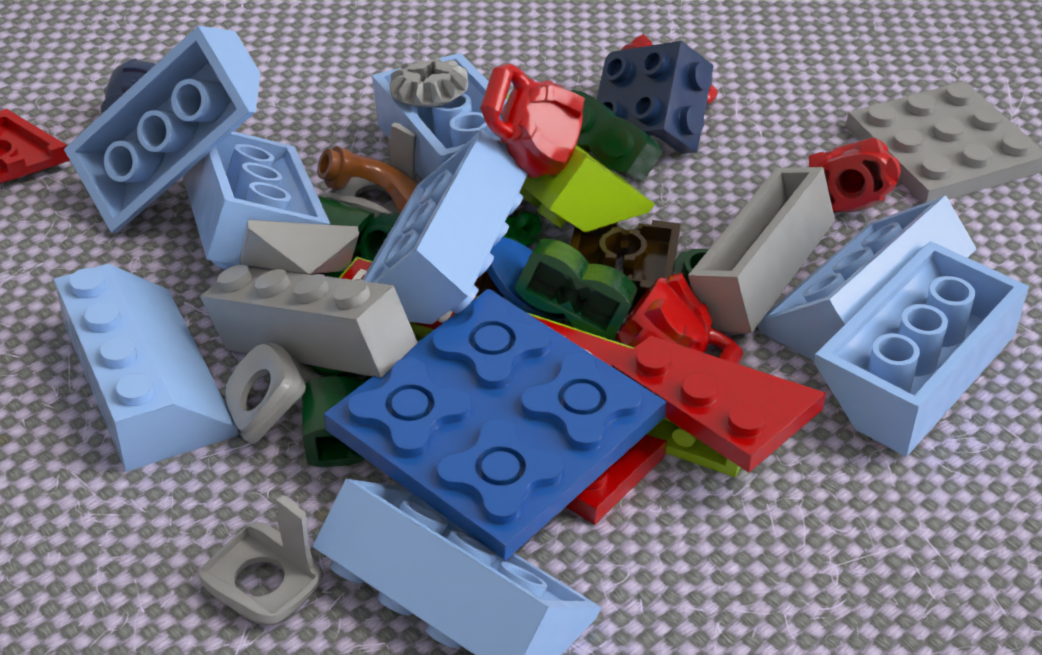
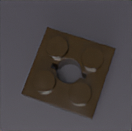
[570,220,681,306]

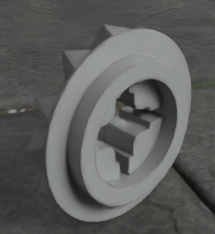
[389,57,469,108]

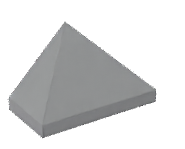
[239,220,359,274]

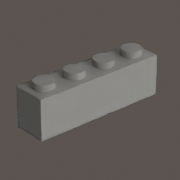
[688,167,835,335]
[200,264,418,378]

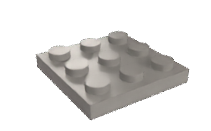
[846,81,1042,204]

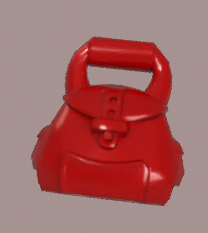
[480,63,585,178]
[809,137,901,214]
[616,273,744,365]

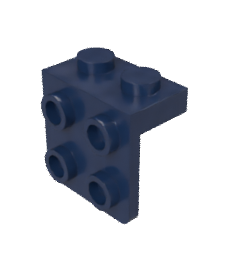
[597,41,714,154]

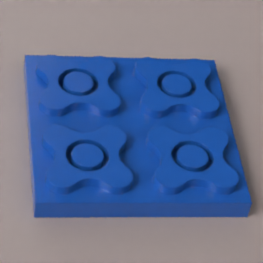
[324,289,667,561]

